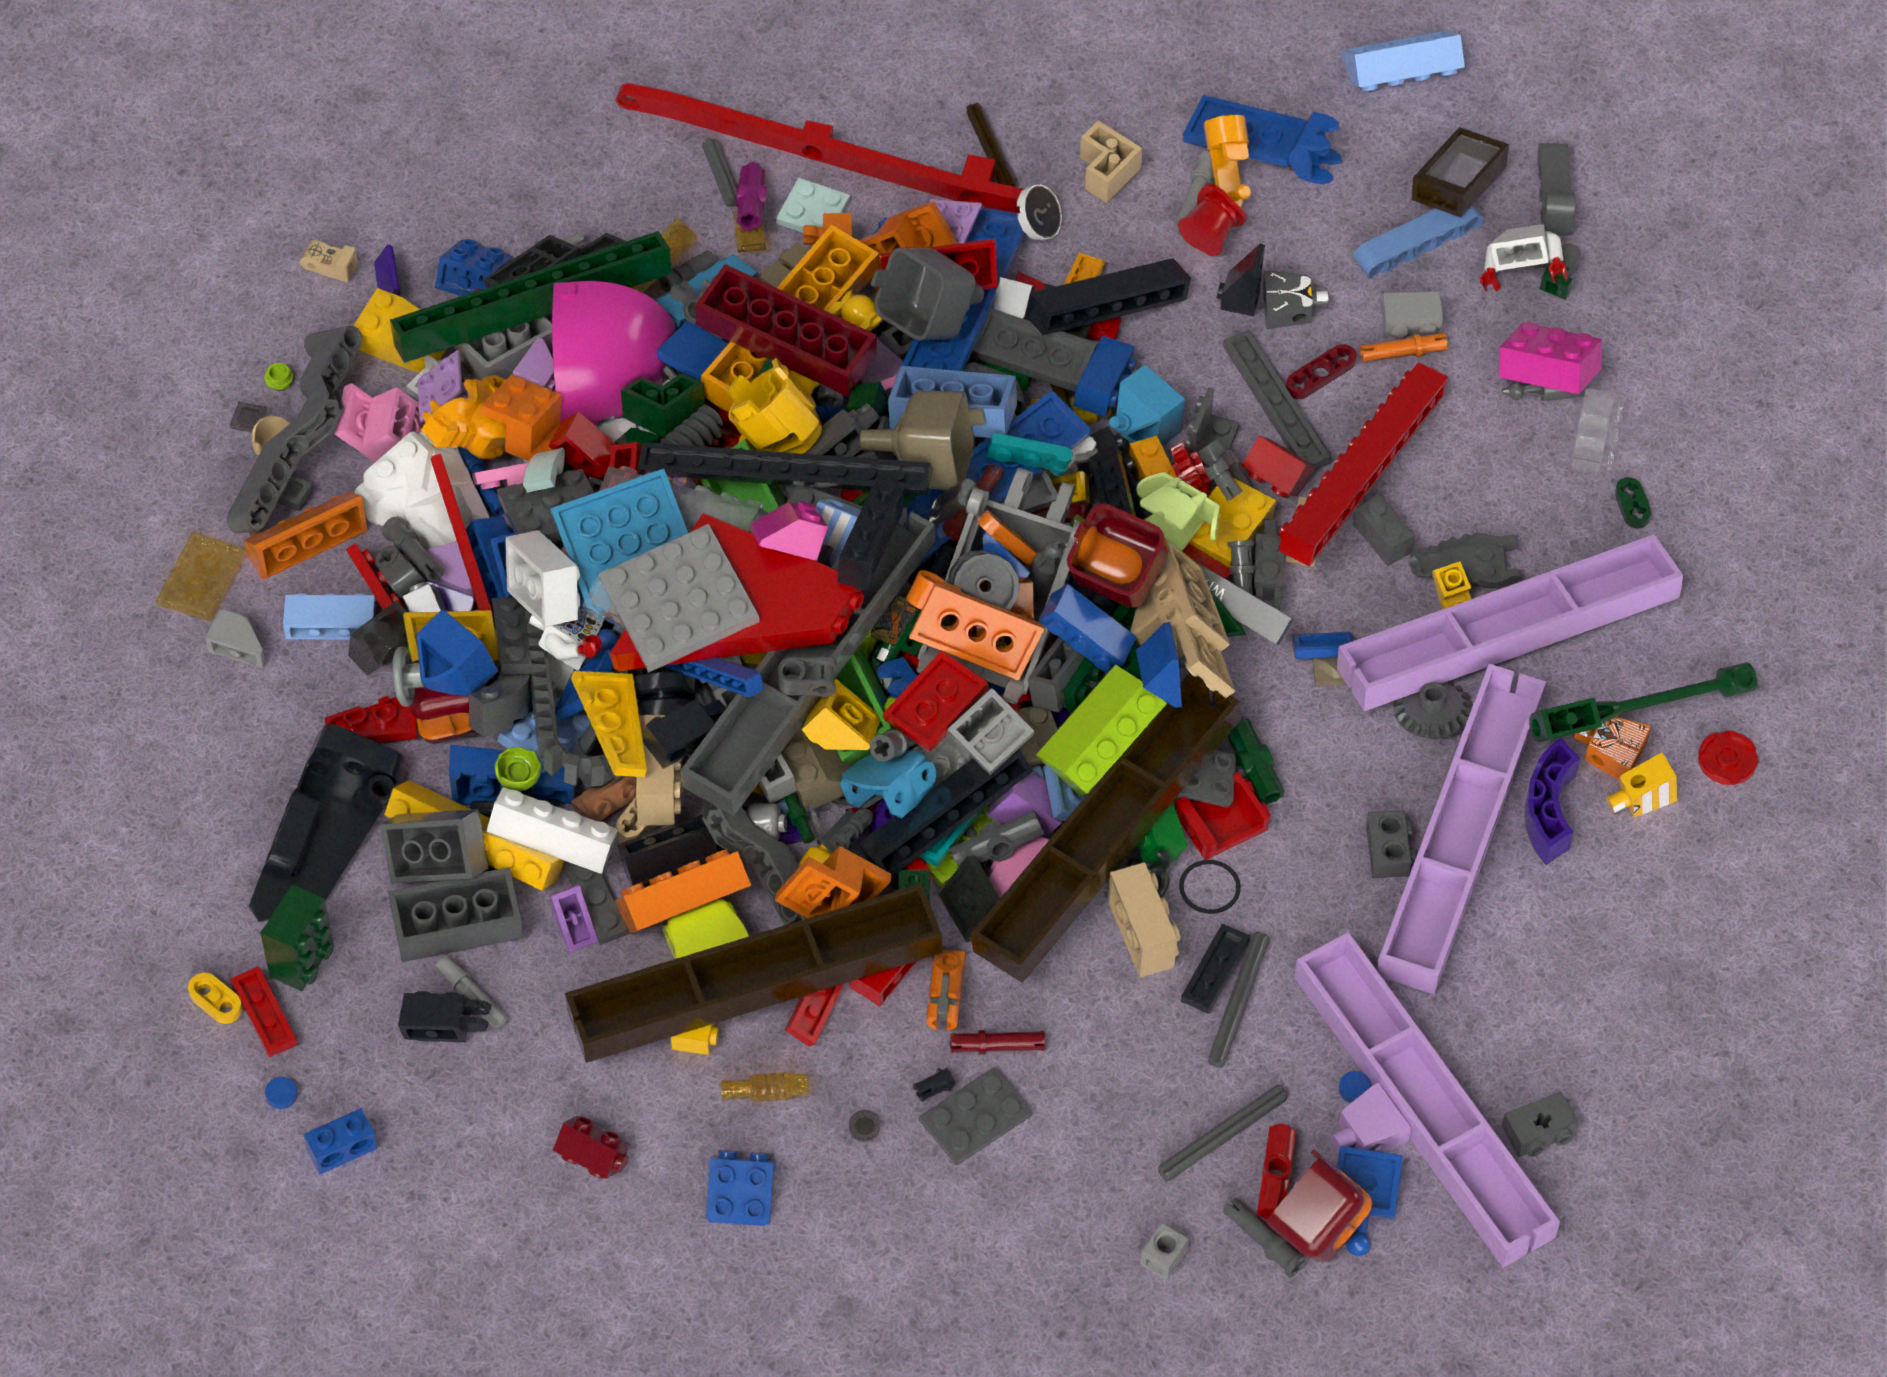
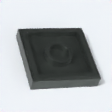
[939,855,1000,943]

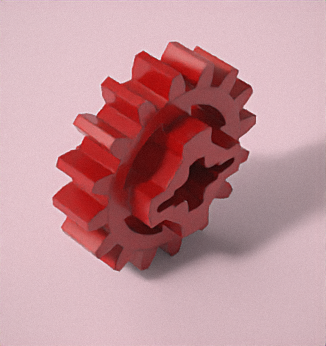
[1170,441,1213,498]

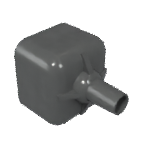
[871,248,984,341]

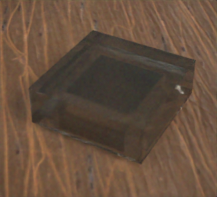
[230,401,267,433]

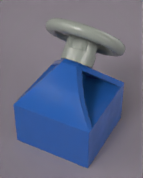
[392,609,498,707]

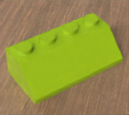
[1036,665,1167,796]

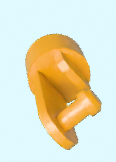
[1204,114,1251,207]

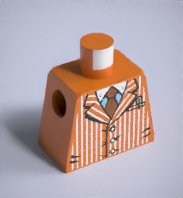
[1574,717,1651,780]

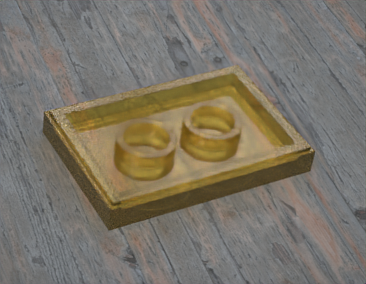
[156,532,246,622]

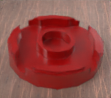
[1698,730,1758,785]

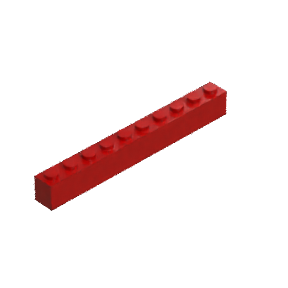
[1278,362,1448,567]

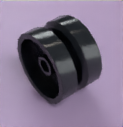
[633,672,697,715]

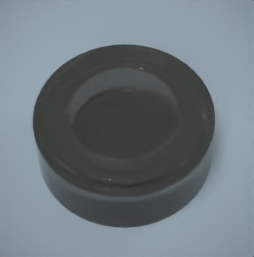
[849,1110,880,1142]

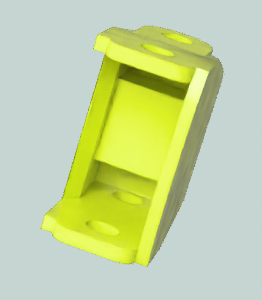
[662,899,749,959]

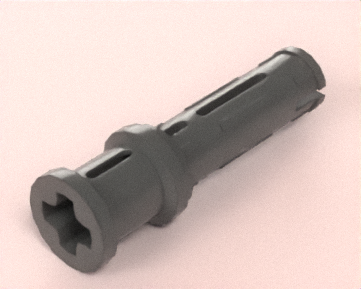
[382,516,444,582]
[1227,540,1256,630]
[870,729,917,762]
[1223,1198,1308,1278]

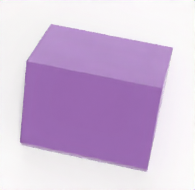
[986,772,1062,838]

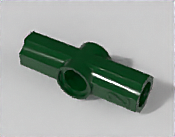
[1227,717,1284,805]

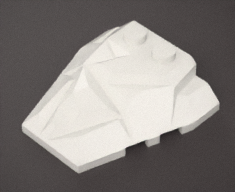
[354,431,490,549]

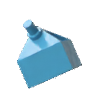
[1109,365,1185,446]

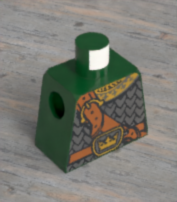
[871,595,923,663]

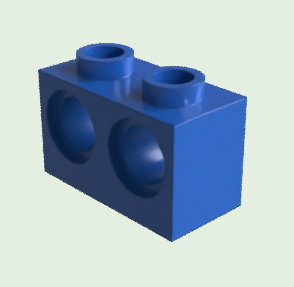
[303,1108,377,1175]

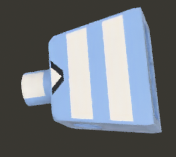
[805,498,861,566]

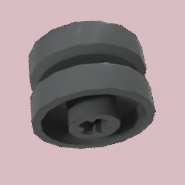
[947,550,1019,611]

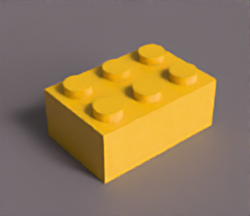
[1189,478,1276,568]

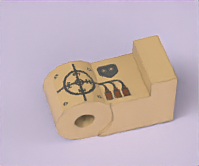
[300,240,358,283]

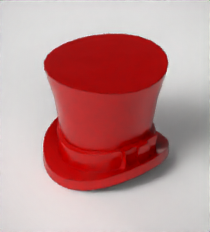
[1178,183,1247,256]

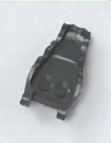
[1410,532,1522,588]

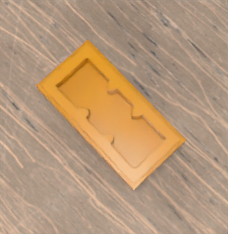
[1063,253,1105,285]

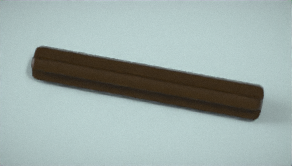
[966,103,1016,187]

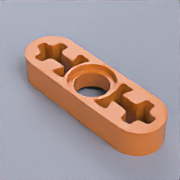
[977,510,1038,566]

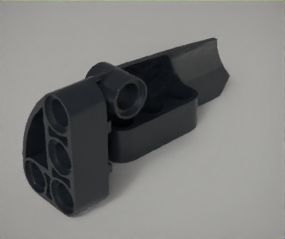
[249,724,404,922]

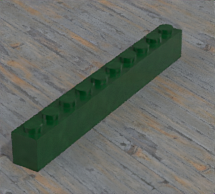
[390,231,672,363]

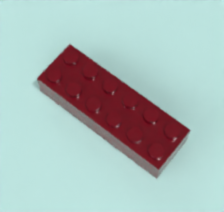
[695,264,877,397]

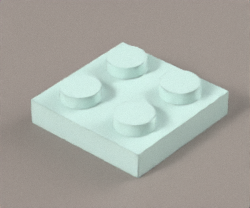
[776,178,850,233]

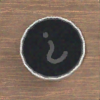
[1017,184,1062,241]

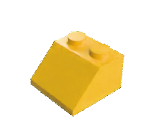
[802,679,880,750]

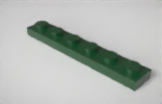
[1063,604,1137,713]

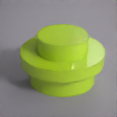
[264,363,294,390]

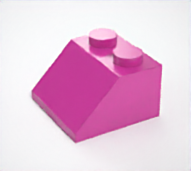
[750,501,828,561]

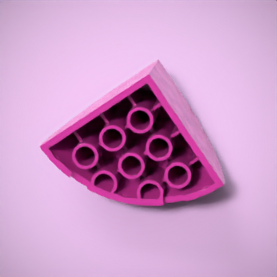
[552,281,678,426]

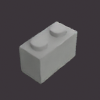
[1381,291,1443,338]

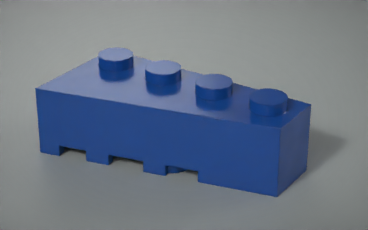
[449,745,575,806]

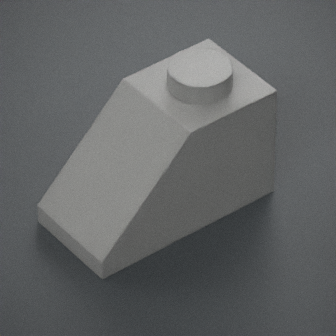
[205,609,265,669]

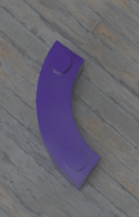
[1524,738,1580,865]

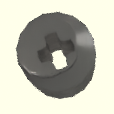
[660,405,723,447]

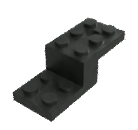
[483,232,626,288]

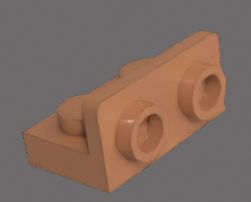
[571,776,637,822]

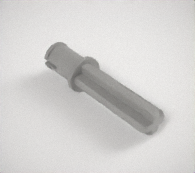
[435,955,508,1028]

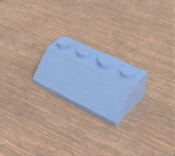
[1341,30,1465,91]

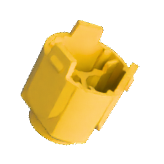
[726,358,822,454]

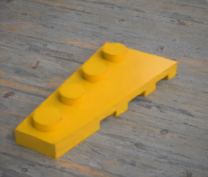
[571,671,647,777]

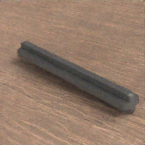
[1208,932,1269,1068]
[1158,1085,1288,1181]

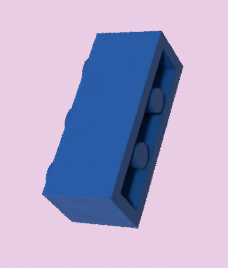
[1073,336,1137,417]
[1038,584,1136,673]

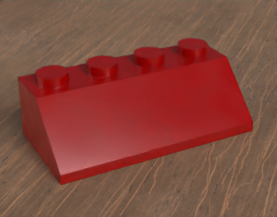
[878,239,998,290]

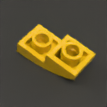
[1432,561,1471,610]

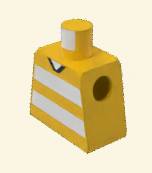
[1606,752,1677,817]

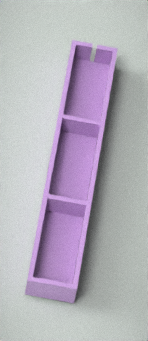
[1337,534,1683,711]
[1377,664,1546,995]
[1294,932,1560,1268]

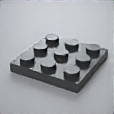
[497,469,594,543]

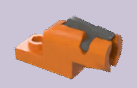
[926,949,965,1031]

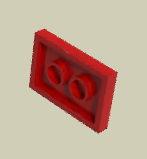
[882,650,989,752]

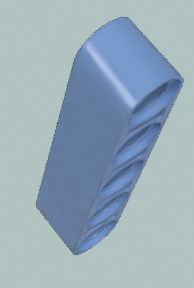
[1353,205,1483,279]

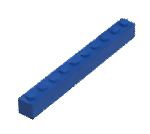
[663,658,764,697]

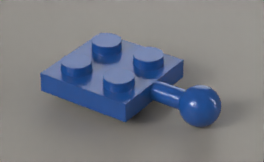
[555,629,618,721]
[1337,1146,1403,1256]

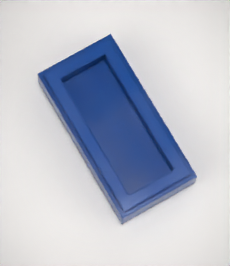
[1292,632,1353,659]

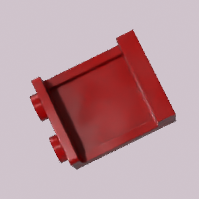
[1175,772,1270,860]

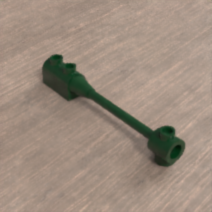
[1529,662,1757,742]

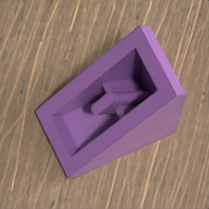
[550,884,598,952]

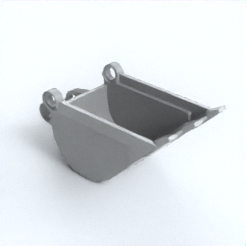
[917,468,1080,704]

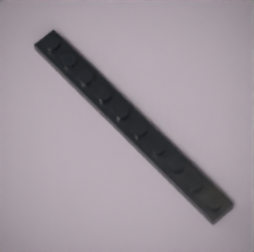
[638,442,933,495]

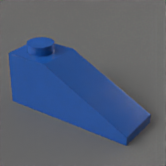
[466,516,512,609]

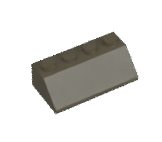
[781,725,858,812]

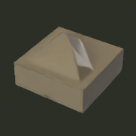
[1313,657,1345,686]

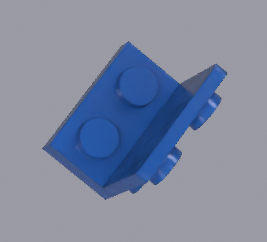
[435,239,513,296]

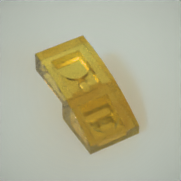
[732,211,766,253]

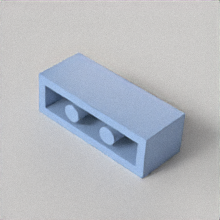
[283,593,377,640]

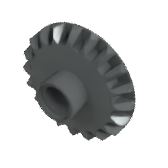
[1394,680,1472,739]

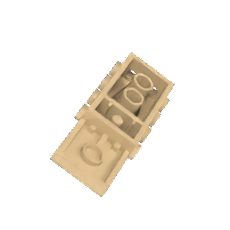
[1130,538,1235,698]

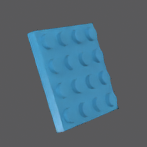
[550,469,688,620]

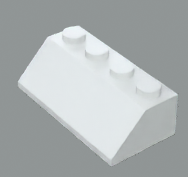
[486,787,618,874]

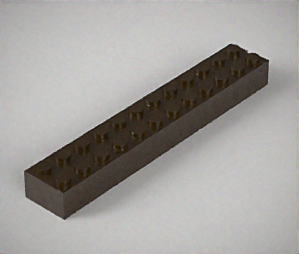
[971,673,1241,983]
[565,884,942,1063]

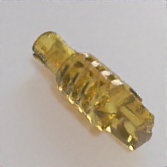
[721,1072,809,1102]

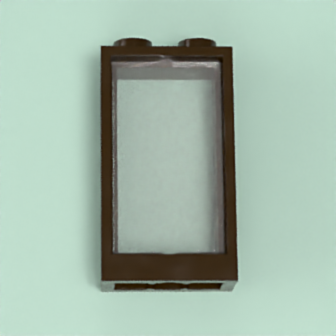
[1411,127,1509,218]

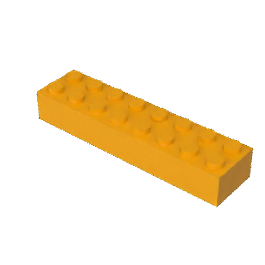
[701,224,879,413]

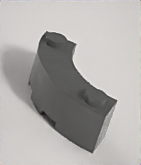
[469,659,531,737]

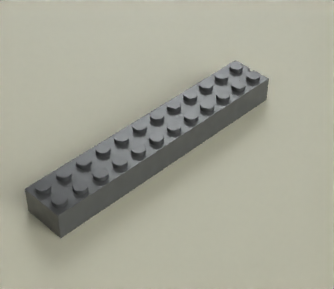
[680,508,935,816]

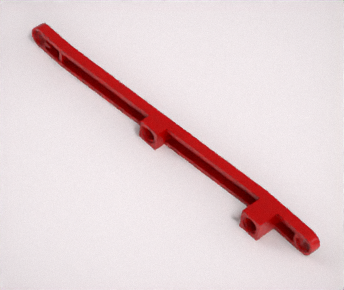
[616,83,1024,213]

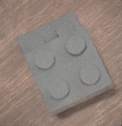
[944,688,1035,775]

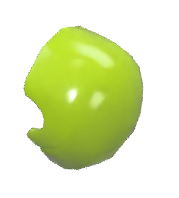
[494,747,541,791]

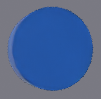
[1339,1071,1371,1103]
[265,1077,297,1109]

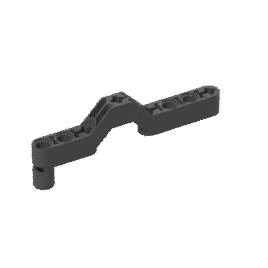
[227,325,362,534]
[690,753,807,925]

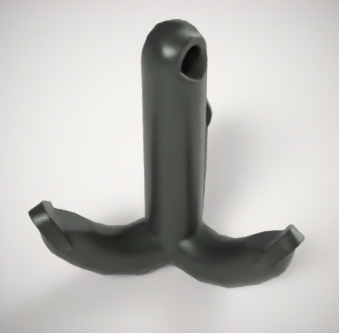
[1128,850,1171,898]

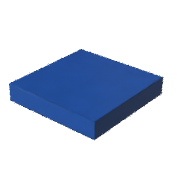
[657,321,728,382]

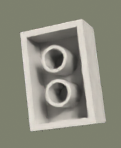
[506,530,580,627]

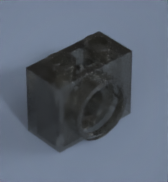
[348,601,409,676]

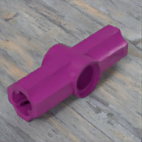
[735,162,767,231]

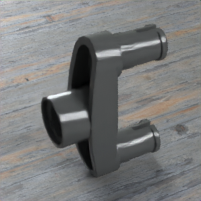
[1198,439,1254,502]

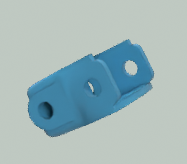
[840,749,937,818]

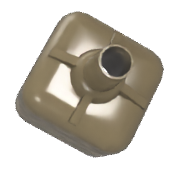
[860,391,986,490]

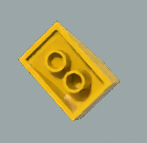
[353,288,447,373]
[403,610,499,680]

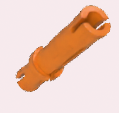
[1360,332,1448,363]

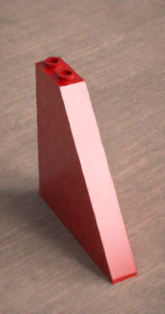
[610,513,864,671]

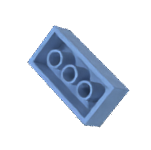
[888,366,1017,439]

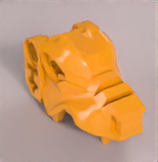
[421,375,506,460]

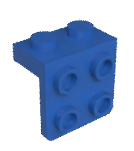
[706,1150,776,1226]

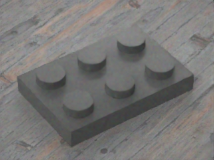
[919,1067,1032,1166]

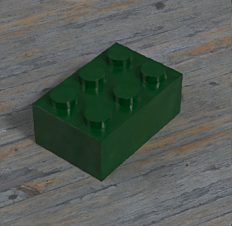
[260,884,334,991]

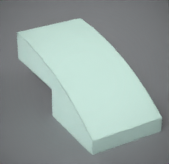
[523,448,565,493]

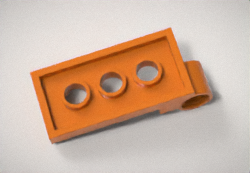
[906,570,1045,681]

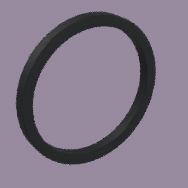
[1179,860,1241,914]

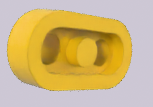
[188,973,242,1024]

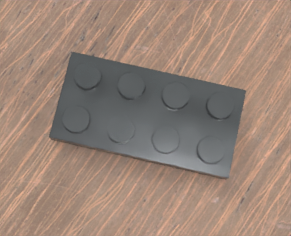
[970,308,1097,392]

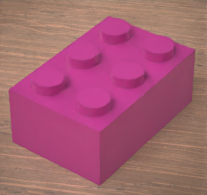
[1499,322,1602,394]

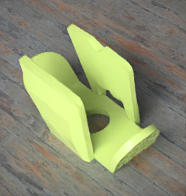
[1136,472,1220,551]

